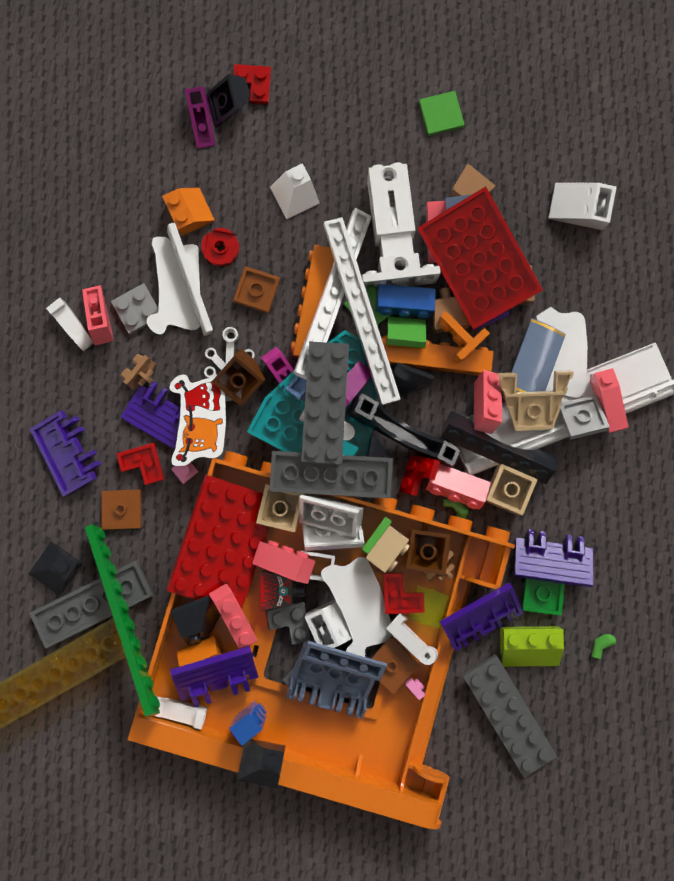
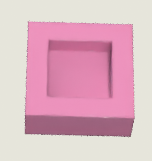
[172,462,199,484]
[405,676,425,700]

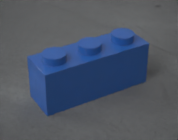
[375,284,435,318]
[229,701,267,746]

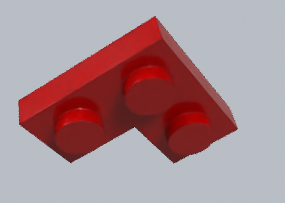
[234,64,271,105]
[116,443,165,485]
[399,455,440,496]
[383,573,425,614]

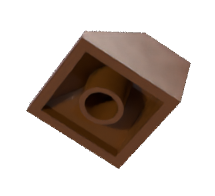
[212,348,265,407]
[406,529,451,575]

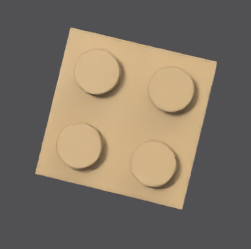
[485,464,538,516]
[366,525,409,573]

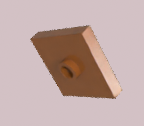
[233,266,281,314]
[102,490,142,530]
[371,637,420,694]

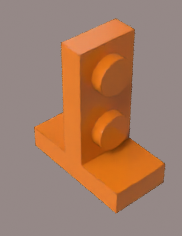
[438,311,490,363]

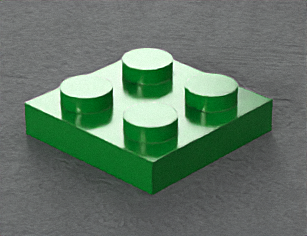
[521,578,565,616]

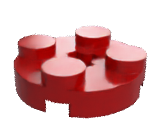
[201,228,240,267]

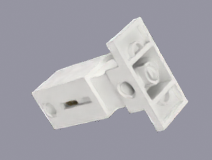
[362,162,440,289]

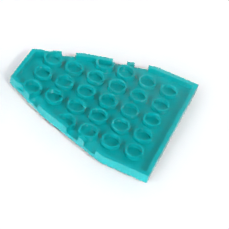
[247,330,377,457]

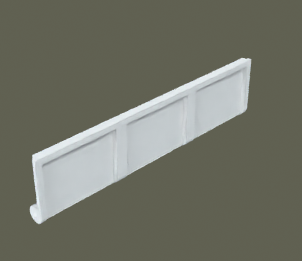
[455,343,674,475]

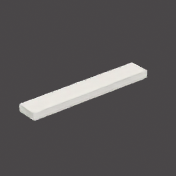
[167,223,213,336]

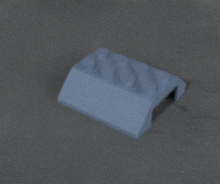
[286,641,387,719]

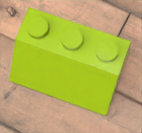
[500,626,564,667]

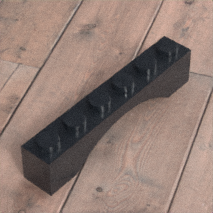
[346,393,461,467]
[441,411,556,484]

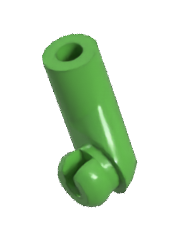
[443,497,468,519]
[591,634,616,659]

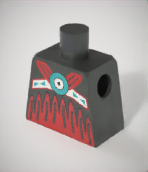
[260,571,305,610]

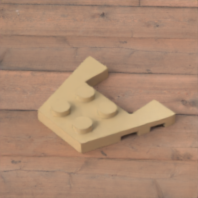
[497,370,574,431]

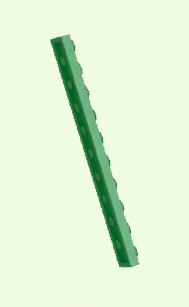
[85,524,160,717]

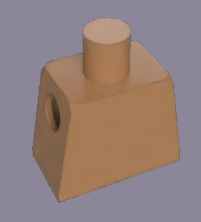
[450,164,495,197]
[433,287,470,334]

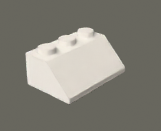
[299,493,364,538]

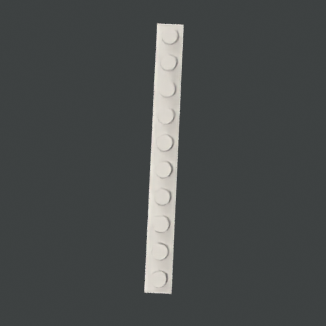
[293,208,372,380]
[323,217,401,406]

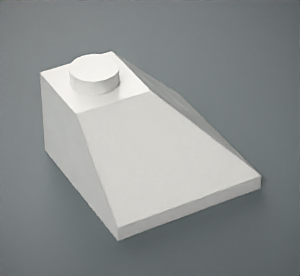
[270,163,320,220]

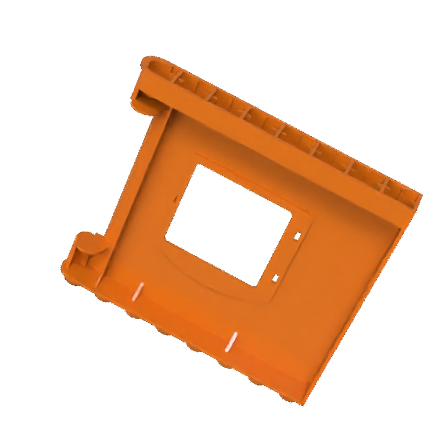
[128,451,515,829]

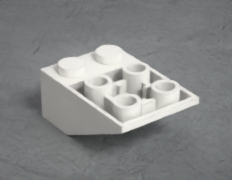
[548,183,616,230]
[305,600,352,648]

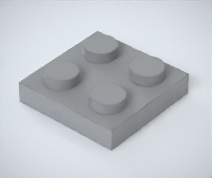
[111,283,159,334]
[560,394,609,440]

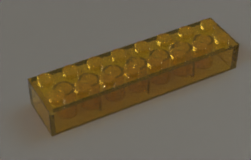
[0,618,126,729]

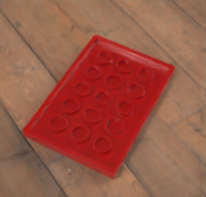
[417,186,543,329]
[166,475,269,609]

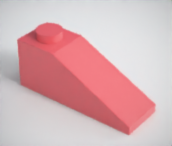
[82,285,114,345]
[590,368,628,433]

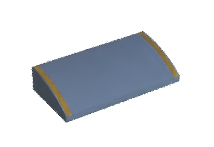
[511,318,566,392]

